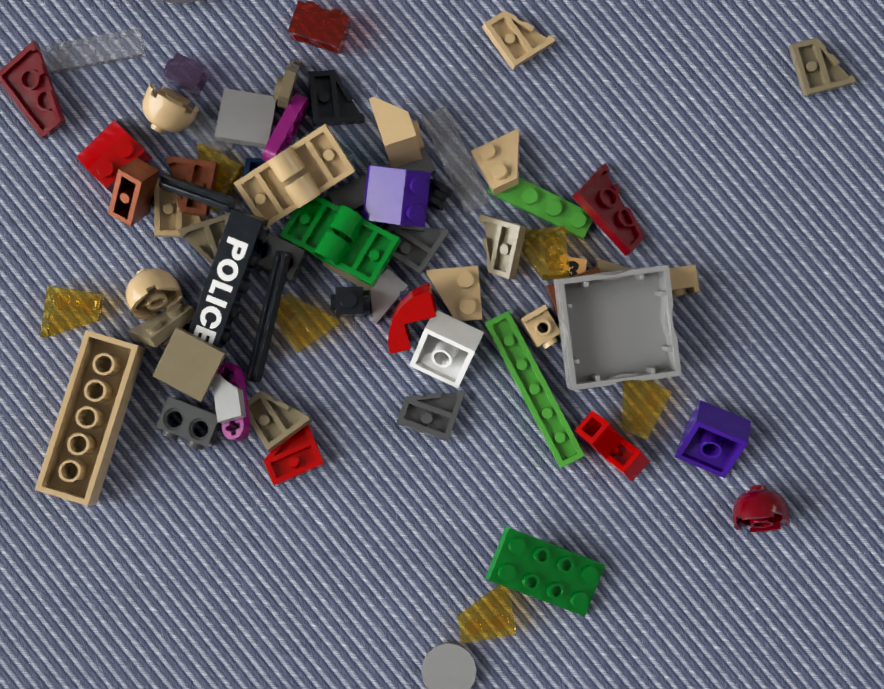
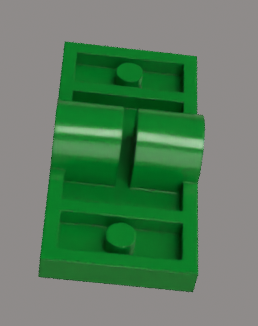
[280,196,401,287]
[485,526,605,617]

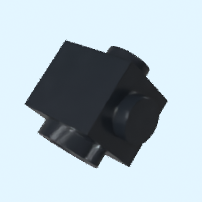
[331,287,371,318]

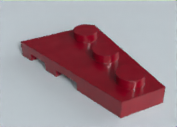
[0,41,66,139]
[572,163,645,256]

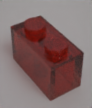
[288,1,351,55]

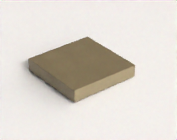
[152,327,227,402]

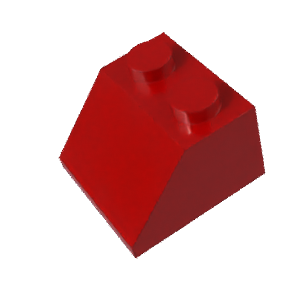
[76,120,152,193]

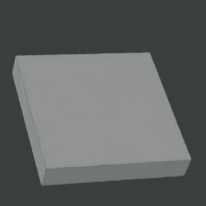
[214,88,277,148]

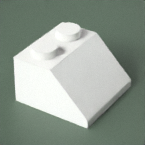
[409,310,484,388]

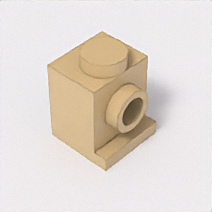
[669,265,700,297]
[520,305,560,349]

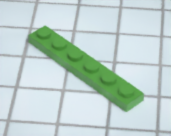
[484,311,585,468]

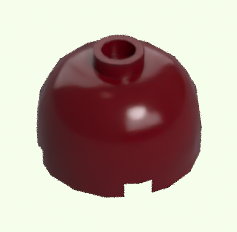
[733,485,790,533]

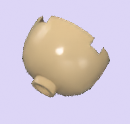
[142,83,199,134]
[126,268,183,320]

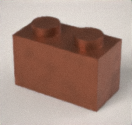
[108,157,160,227]

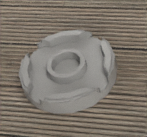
[421,642,477,689]

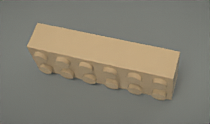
[35,330,146,506]

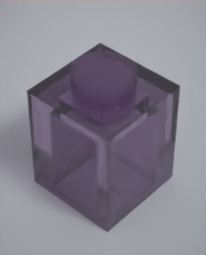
[164,52,210,97]

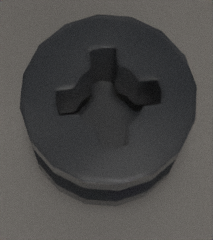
[428,179,453,211]

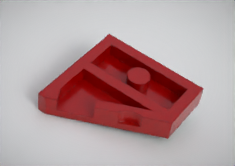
[263,424,325,487]

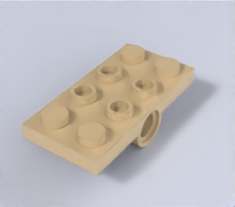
[234,123,356,227]

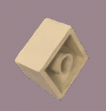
[369,97,425,168]

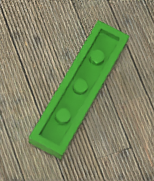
[487,177,593,240]

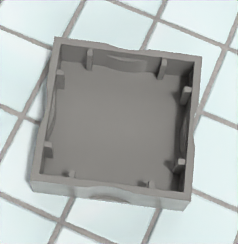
[553,265,682,390]

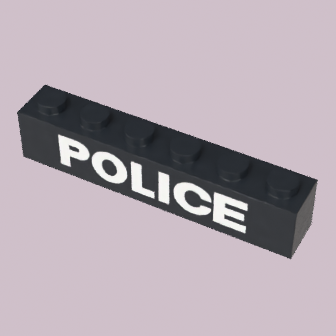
[188,209,270,349]

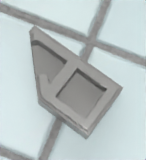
[370,268,408,324]
[212,374,246,424]

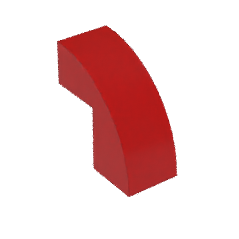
[388,283,437,354]
[574,410,650,482]

